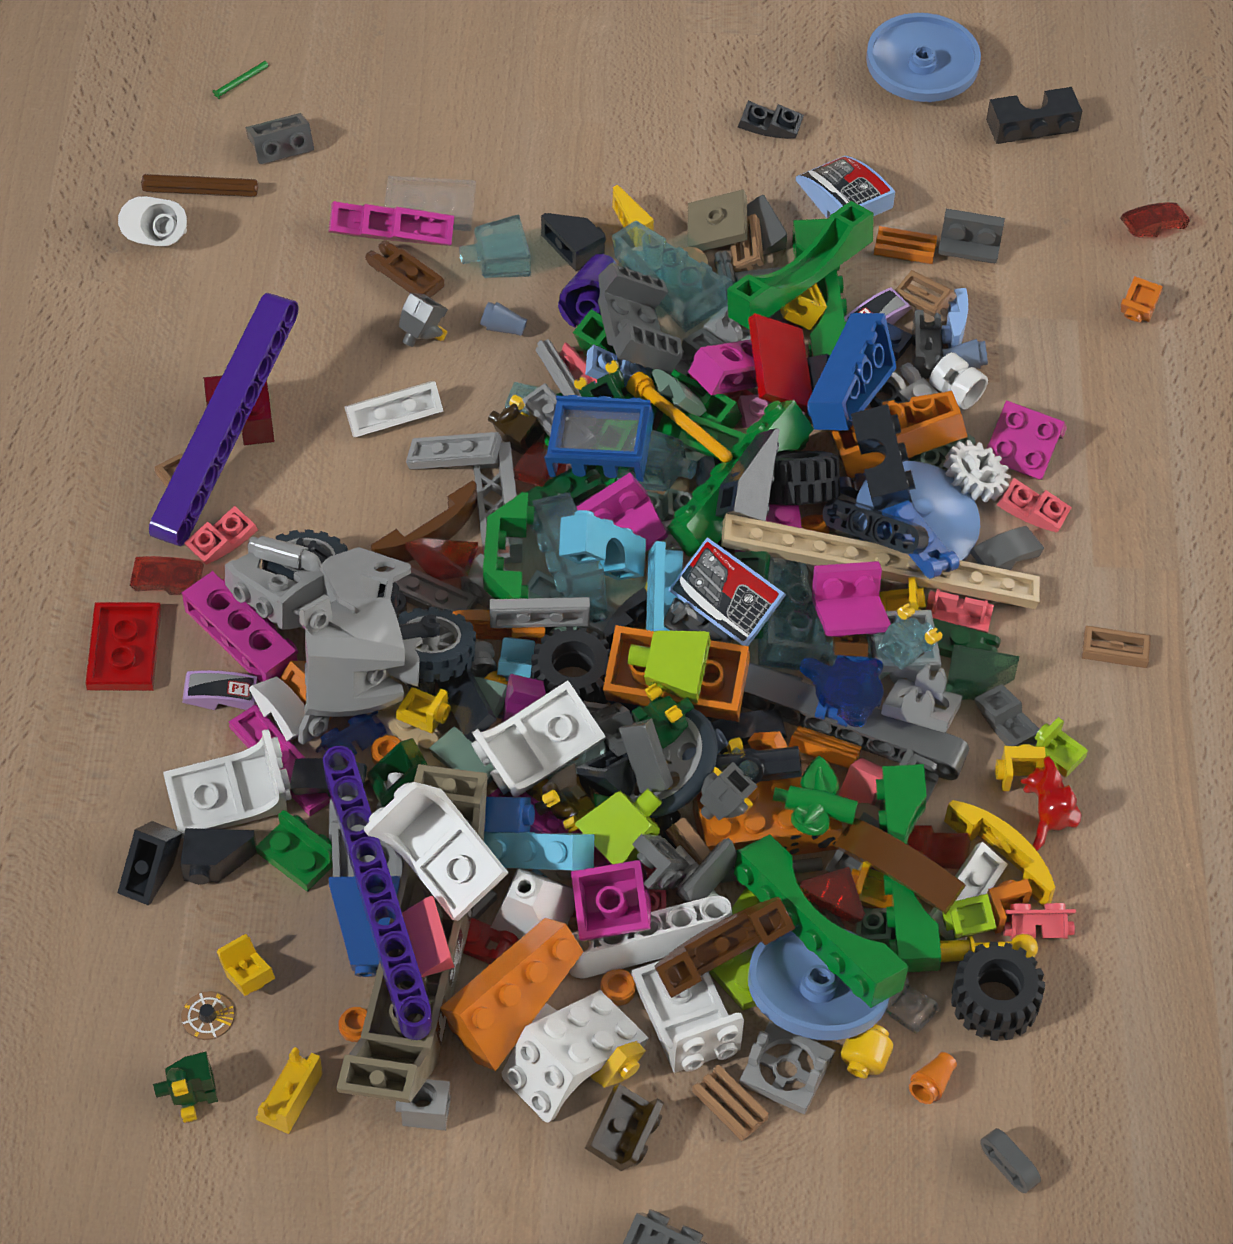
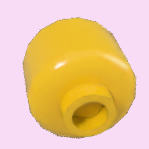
[841,1024,893,1079]

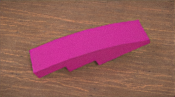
[328,201,454,246]

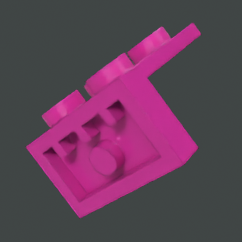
[987,400,1067,480]
[576,473,668,551]
[811,561,891,637]

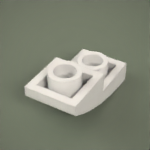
[249,676,305,741]

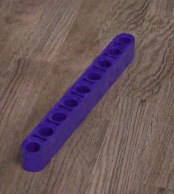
[149,293,299,547]
[323,746,432,1040]

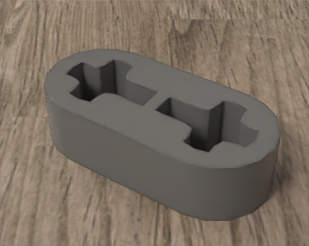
[980,1128,1041,1194]

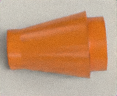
[909,1052,957,1104]

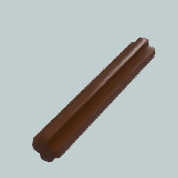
[141,174,258,197]

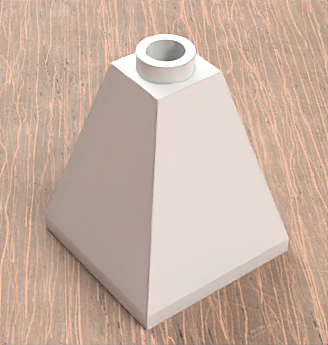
[491,868,575,940]

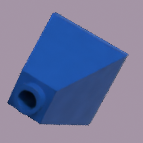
[329,876,400,977]

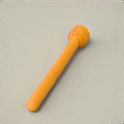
[626,372,733,463]

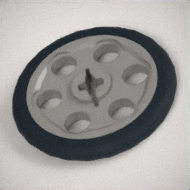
[606,709,718,818]

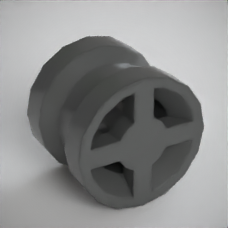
[470,641,497,679]

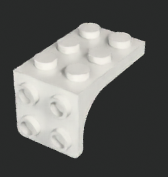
[471,681,606,797]
[163,729,292,839]
[364,782,509,921]
[632,961,744,1073]
[502,990,649,1122]

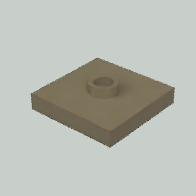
[688,189,748,251]

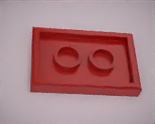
[748,313,812,413]
[85,602,161,691]

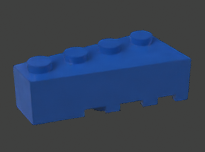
[807,313,897,430]

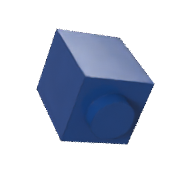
[484,796,535,833]

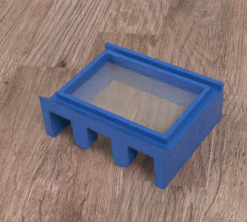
[544,395,654,482]

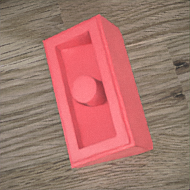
[402,896,454,977]

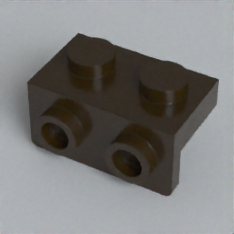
[585,1083,664,1171]

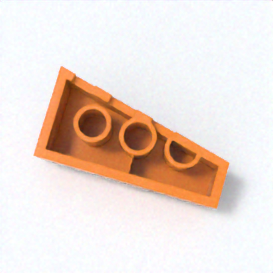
[830,391,968,479]
[440,918,584,1071]

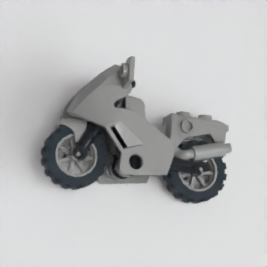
[225,529,476,744]

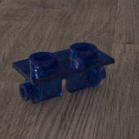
[315,710,387,757]

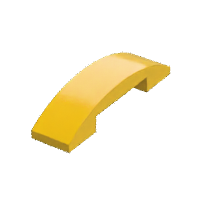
[944,800,1056,906]

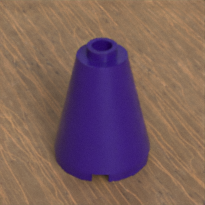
[558,254,617,328]

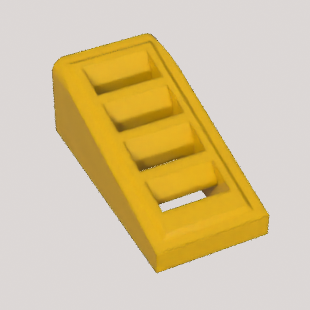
[612,185,654,249]

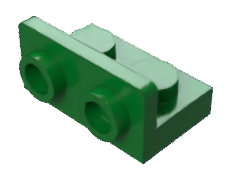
[256,810,333,892]

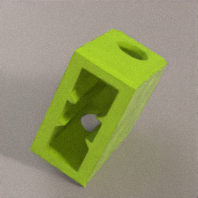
[628,631,711,703]
[575,788,662,864]

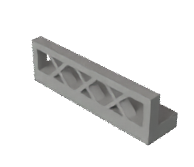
[473,442,523,564]

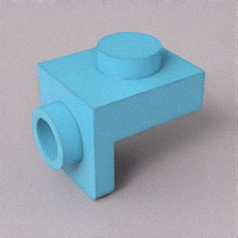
[497,637,536,681]

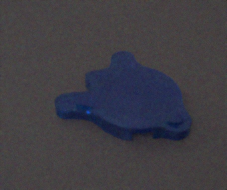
[800,657,884,727]

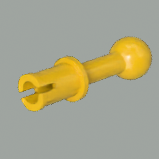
[940,934,1038,962]

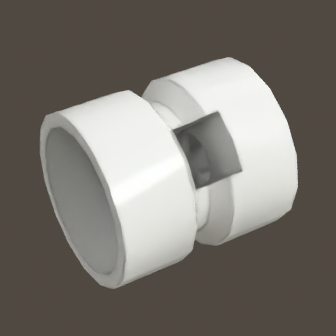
[929,352,988,409]

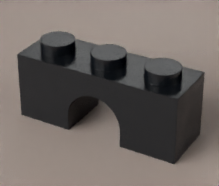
[986,87,1083,144]
[851,404,916,510]

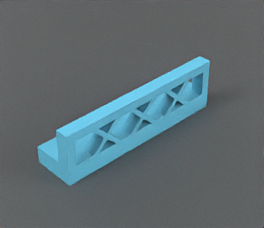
[646,541,683,631]

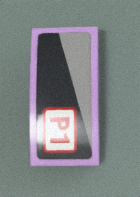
[844,287,912,325]
[182,670,257,710]

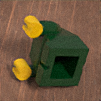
[574,360,625,399]
[632,683,694,749]
[153,1051,218,1123]

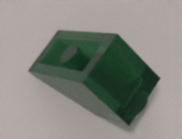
[945,644,1019,700]

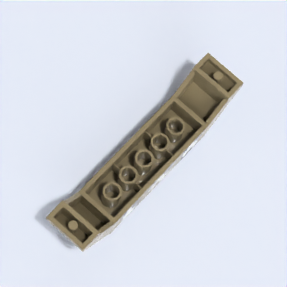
[336,764,488,1103]

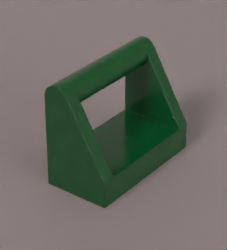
[367,738,428,807]

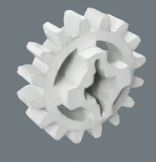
[943,440,1011,502]

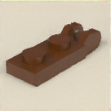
[365,240,445,298]

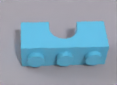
[559,510,646,580]
[484,832,594,871]

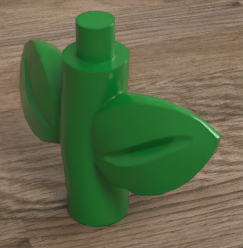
[772,756,858,836]

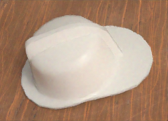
[118,196,187,247]

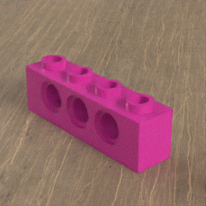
[688,339,758,395]
[182,571,298,683]

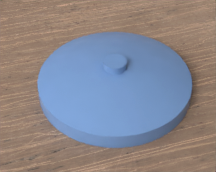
[866,13,981,102]
[855,461,980,561]
[748,929,890,1040]

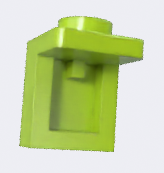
[1035,717,1088,778]
[942,894,996,939]

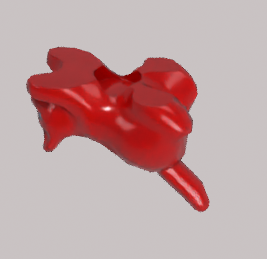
[1020,756,1082,851]

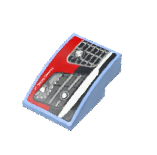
[796,156,895,218]
[668,537,786,646]

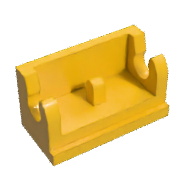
[780,283,827,330]
[256,1047,323,1134]

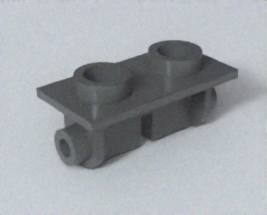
[664,597,732,643]

